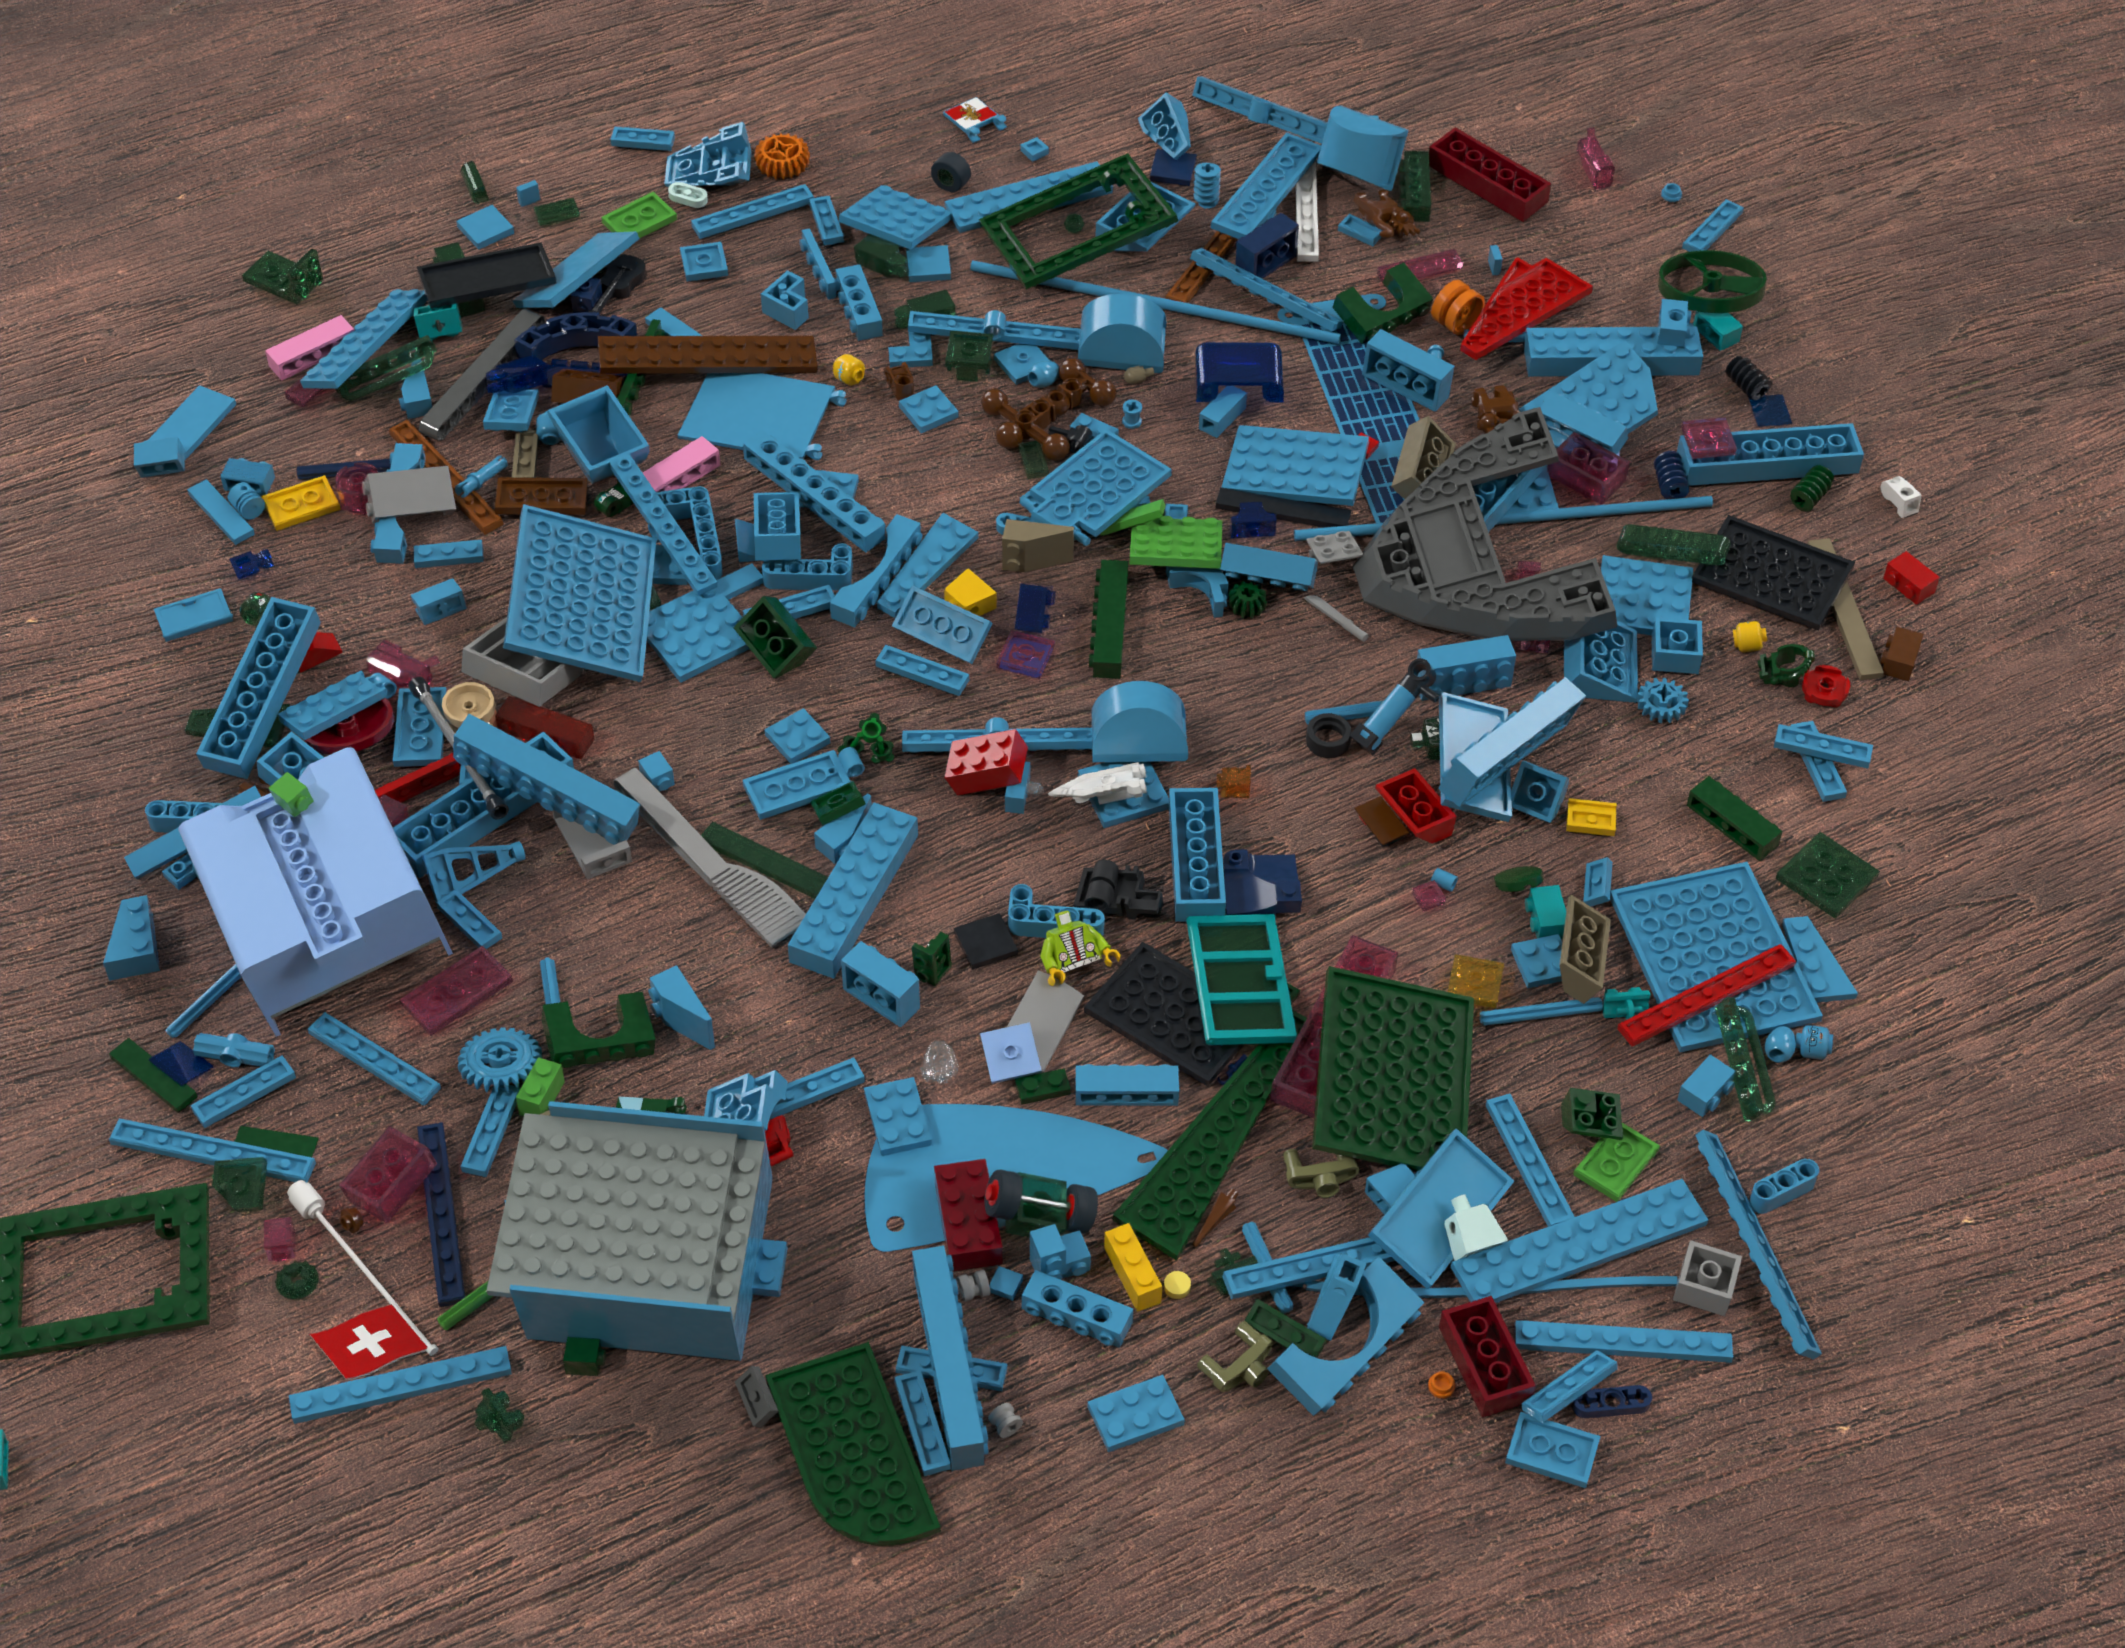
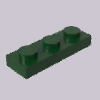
[1244,1299,1328,1358]

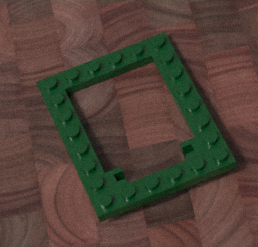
[979,153,1178,290]
[0,1183,210,1360]

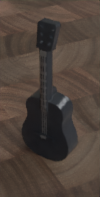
[588,254,647,313]

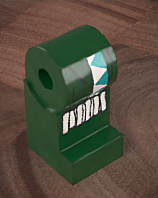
[594,479,634,517]

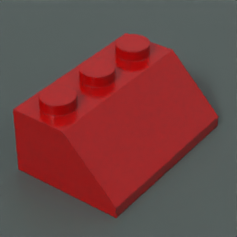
[1375,768,1457,844]

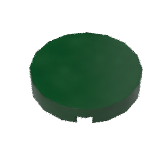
[1494,866,1544,892]

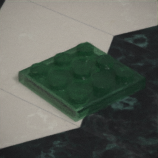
[1775,832,1880,919]

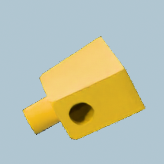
[944,568,997,616]

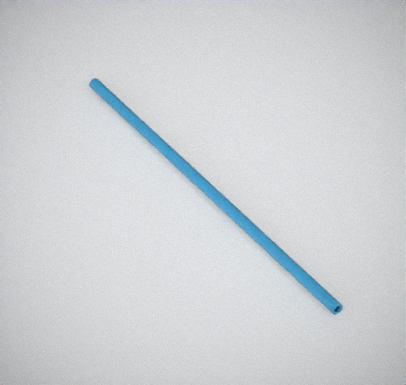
[970,260,1341,344]

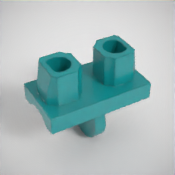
[1603,987,1651,1020]

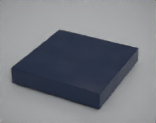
[1150,149,1197,186]

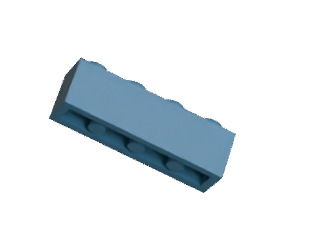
[1540,391,1628,458]
[1075,1064,1179,1106]

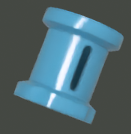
[1122,400,1142,429]

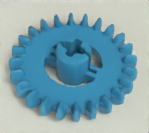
[457,1027,542,1093]

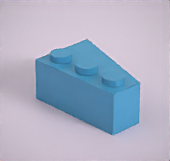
[103,895,160,981]

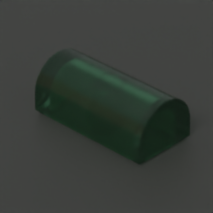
[460,160,489,204]

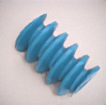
[1193,163,1221,209]

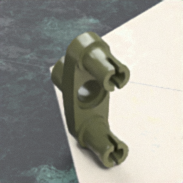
[1283,1149,1359,1198]
[1197,1321,1273,1392]

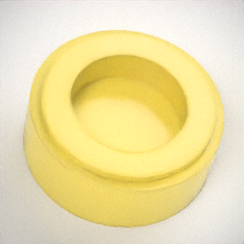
[1164,1271,1191,1299]

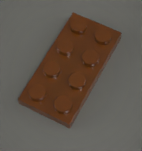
[495,477,588,515]

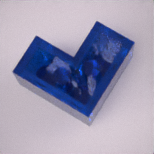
[1015,582,1056,633]

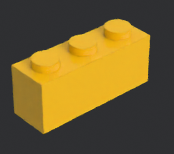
[1104,1223,1162,1312]

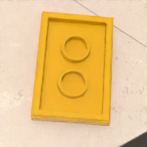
[261,475,341,531]

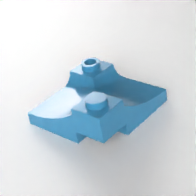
[704,1070,788,1131]

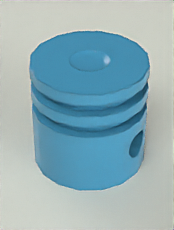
[228,482,265,520]

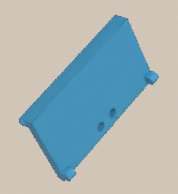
[154,588,233,642]

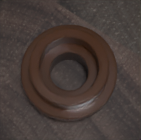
[339,1207,363,1233]

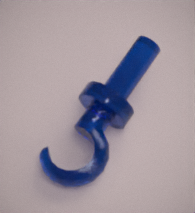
[1217,1054,1248,1085]

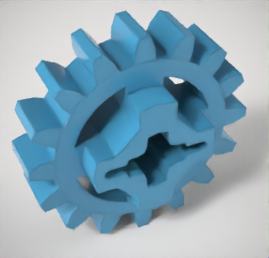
[1636,678,1689,723]

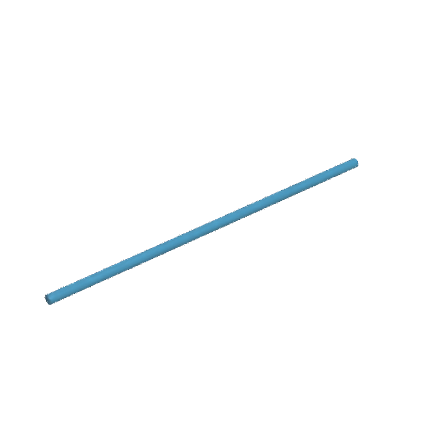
[1294,496,1713,541]

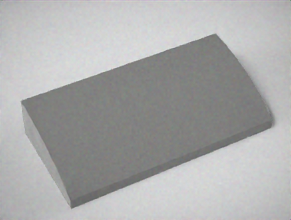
[1007,970,1084,1073]

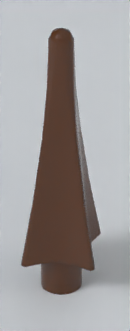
[1192,1188,1239,1247]

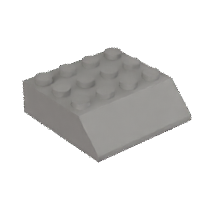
[461,617,583,707]

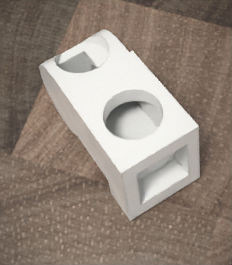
[1881,476,1922,518]

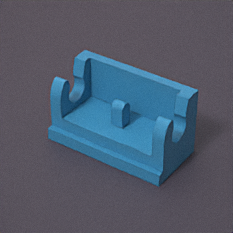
[411,578,467,625]

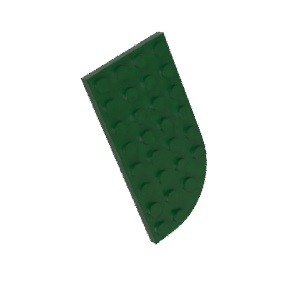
[765,1342,941,1546]

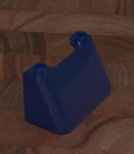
[1194,342,1284,403]

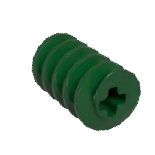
[1790,465,1834,512]

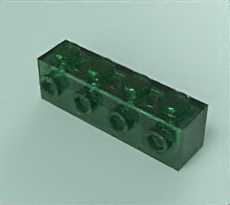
[1399,151,1431,222]

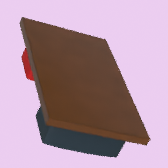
[1354,796,1409,847]

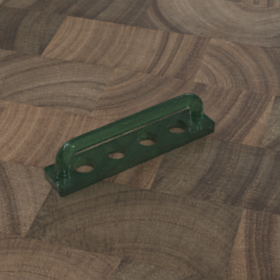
[335,335,437,401]
[1715,997,1776,1122]

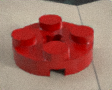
[1802,665,1850,708]

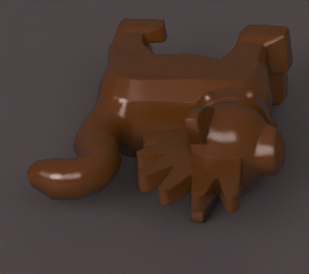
[1353,190,1420,239]
[1471,385,1520,433]

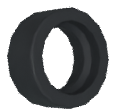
[1306,713,1352,758]

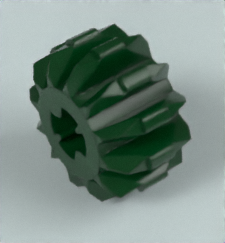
[1228,581,1267,619]

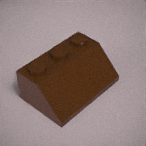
[551,369,627,405]

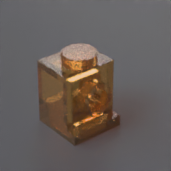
[1216,765,1251,798]

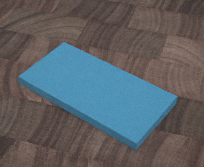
[513,231,640,308]
[1439,692,1512,822]
[1368,1129,1514,1289]

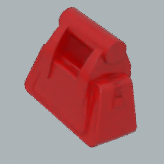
[765,1115,794,1167]

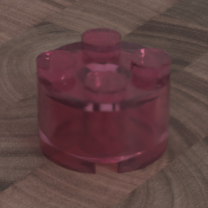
[335,462,379,515]

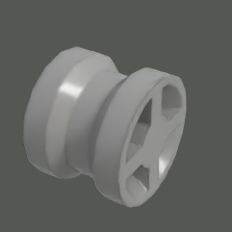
[988,1403,1023,1438]

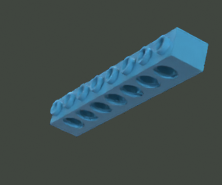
[743,430,886,553]

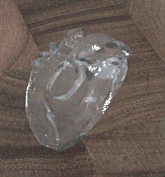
[920,1041,958,1084]

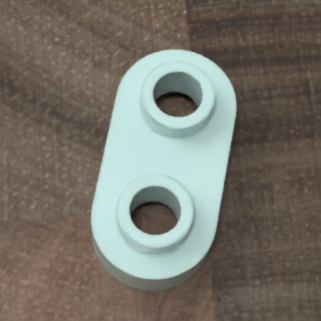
[668,182,708,208]

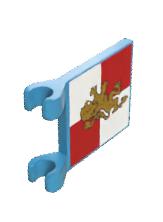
[943,97,1007,143]

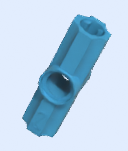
[193,1033,275,1067]

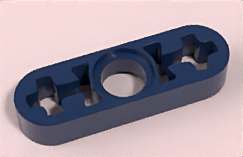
[1572,1385,1652,1419]

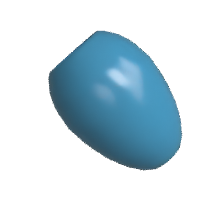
[1028,361,1060,388]
[1765,1026,1796,1063]

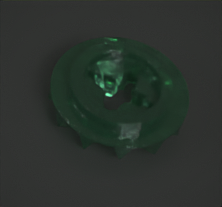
[275,1260,319,1299]

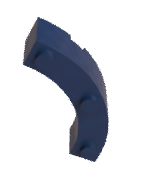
[514,312,638,366]

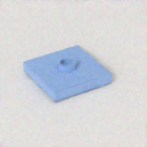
[980,1022,1041,1084]

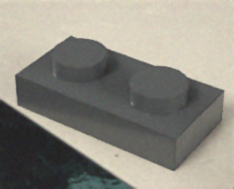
[735,1366,778,1428]

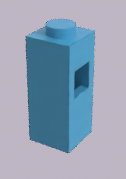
[1199,384,1247,438]

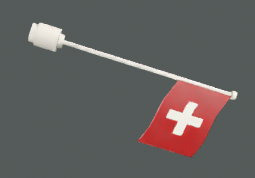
[287,1180,438,1380]

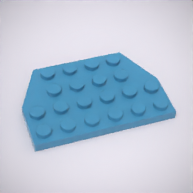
[1519,340,1658,462]

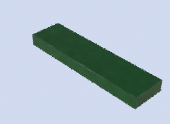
[109,1037,198,1113]

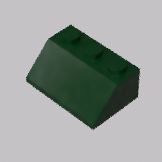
[733,596,817,679]

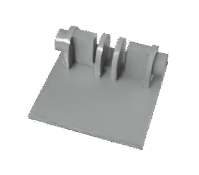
[1306,531,1364,564]

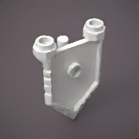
[1048,762,1147,804]

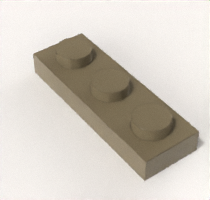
[512,430,539,478]

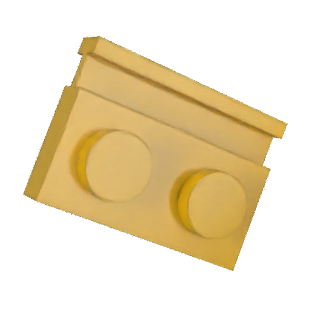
[1566,798,1617,836]

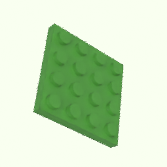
[1129,516,1222,569]

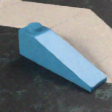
[1138,92,1191,160]

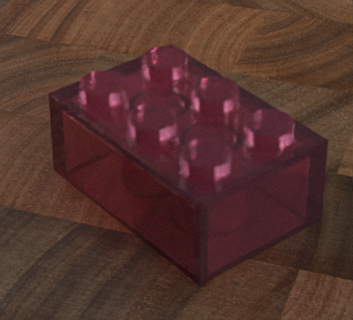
[1547,432,1630,505]
[339,1126,437,1223]

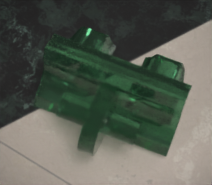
[1207,1248,1258,1296]
[474,1388,525,1443]

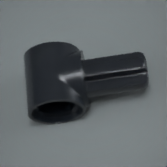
[1048,425,1093,454]

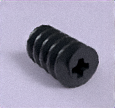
[1725,356,1772,400]

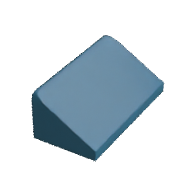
[735,519,760,562]

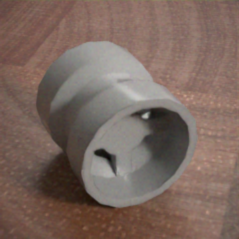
[957,1269,990,1302]

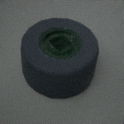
[931,152,971,193]

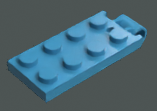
[278,671,397,740]
[743,747,865,820]

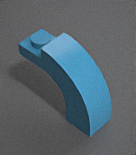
[1166,566,1229,618]

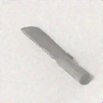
[1304,595,1369,642]

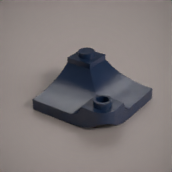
[1223,849,1302,919]

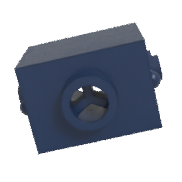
[571,278,603,313]

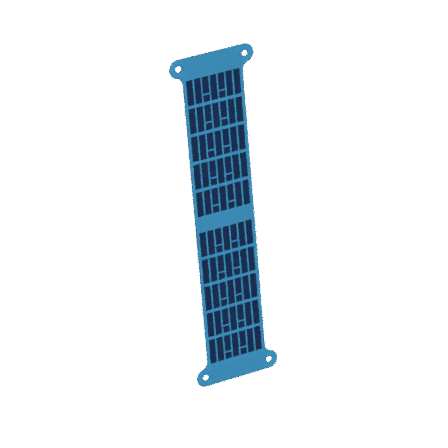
[1277,294,1420,619]

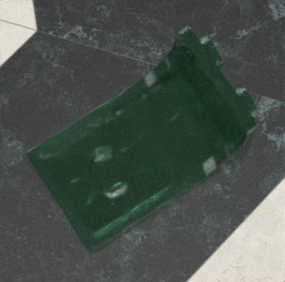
[242,248,323,305]

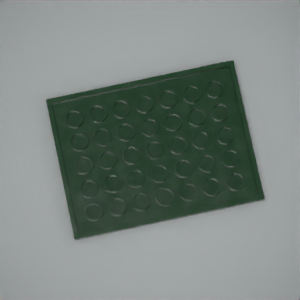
[1312,966,1474,1171]

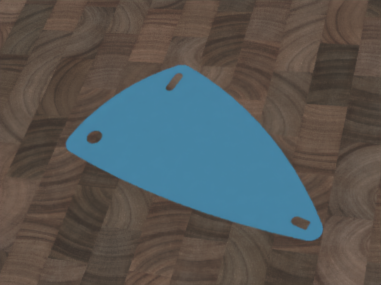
[864,1104,1168,1252]

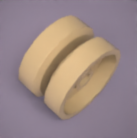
[442,682,498,733]

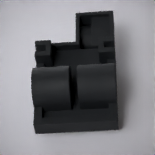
[1073,859,1163,920]

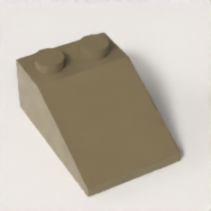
[1002,519,1074,572]

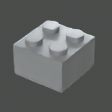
[1673,1240,1742,1316]

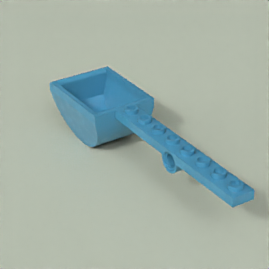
[1192,76,1409,191]
[908,294,1167,373]
[547,385,718,596]
[902,681,1188,762]

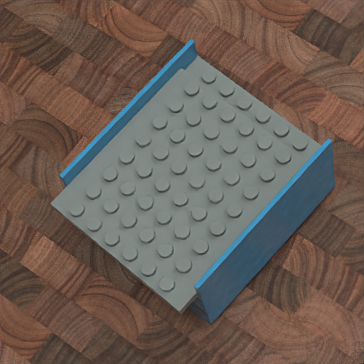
[486,1101,788,1361]

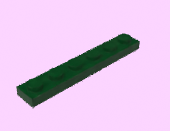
[617,319,664,416]

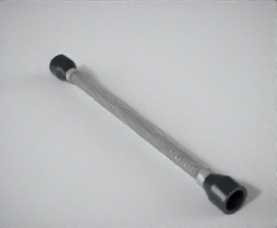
[408,676,509,820]

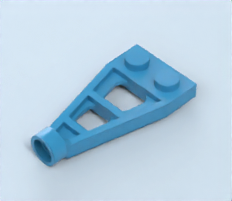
[421,841,525,902]

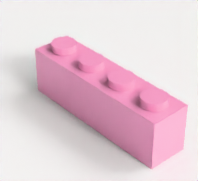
[265,315,354,381]
[643,436,720,492]

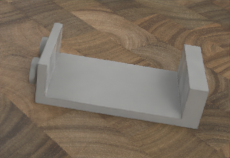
[362,466,456,523]
[552,810,632,879]

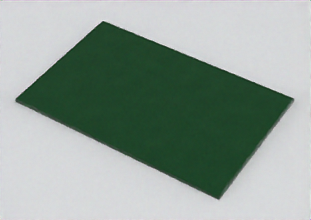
[224,1126,319,1174]

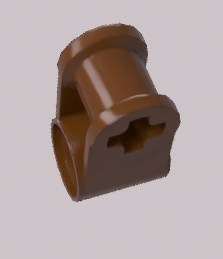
[884,362,914,401]

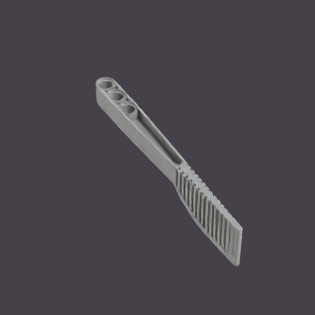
[613,768,806,947]

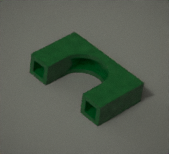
[1332,262,1433,344]
[541,991,656,1068]

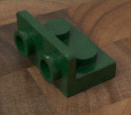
[911,931,952,986]

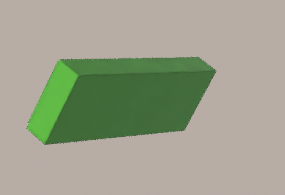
[1100,499,1166,536]

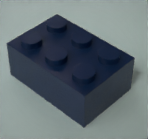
[1235,213,1299,279]

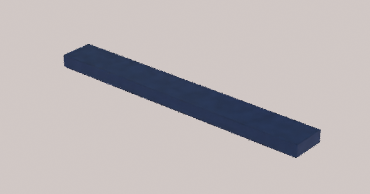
[417,1122,465,1307]

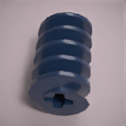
[1654,451,1689,499]

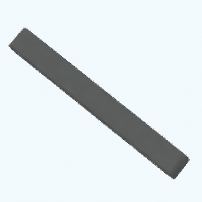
[419,309,545,441]

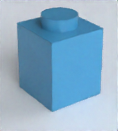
[638,751,675,792]

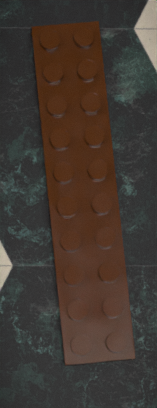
[598,336,818,374]

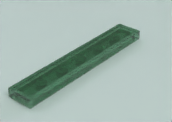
[701,821,828,899]

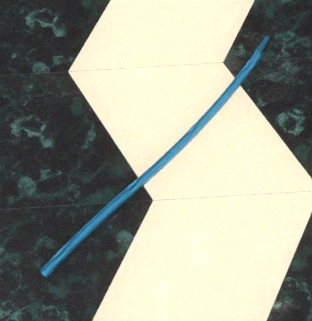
[1291,1276,1678,1298]

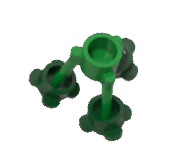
[838,713,895,764]

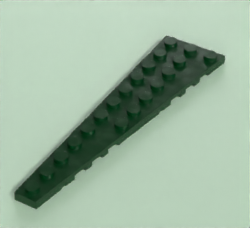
[1112,1009,1311,1261]

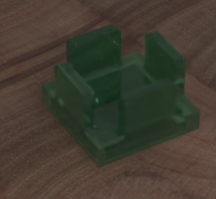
[945,331,993,382]

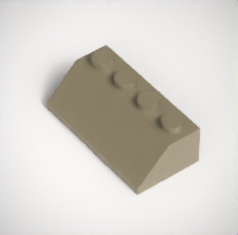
[1391,416,1456,499]
[1559,895,1611,1004]

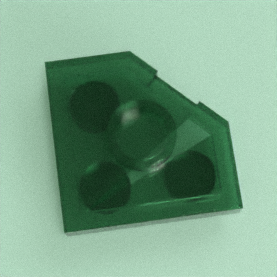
[212,1157,268,1212]

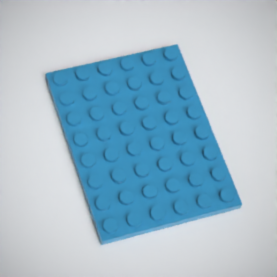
[503,504,657,682]
[1610,862,1823,1052]

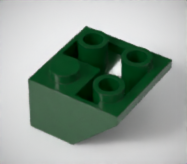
[1561,1088,1623,1140]

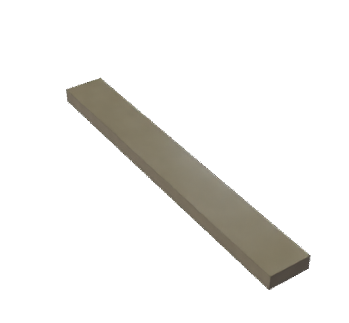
[1807,538,1884,680]

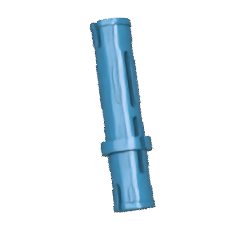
[455,455,508,498]

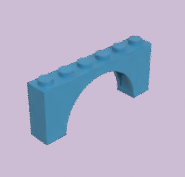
[1267,1256,1425,1416]

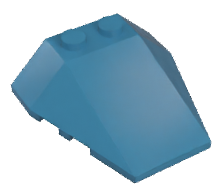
[664,122,752,187]

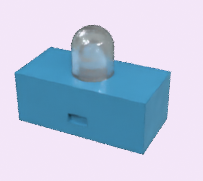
[1005,762,1044,814]

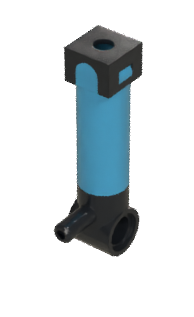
[1350,658,1440,756]

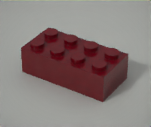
[934,1159,1003,1271]
[1439,1295,1536,1418]

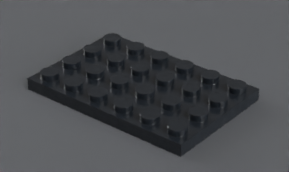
[1691,515,1855,631]
[1084,942,1266,1087]

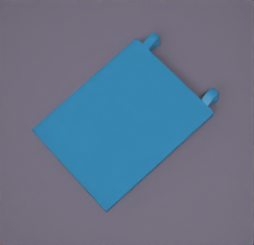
[678,373,847,460]

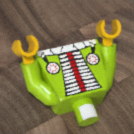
[1040,911,1120,986]

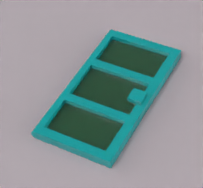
[1186,914,1297,1045]

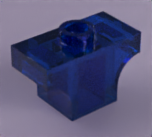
[1230,502,1277,539]

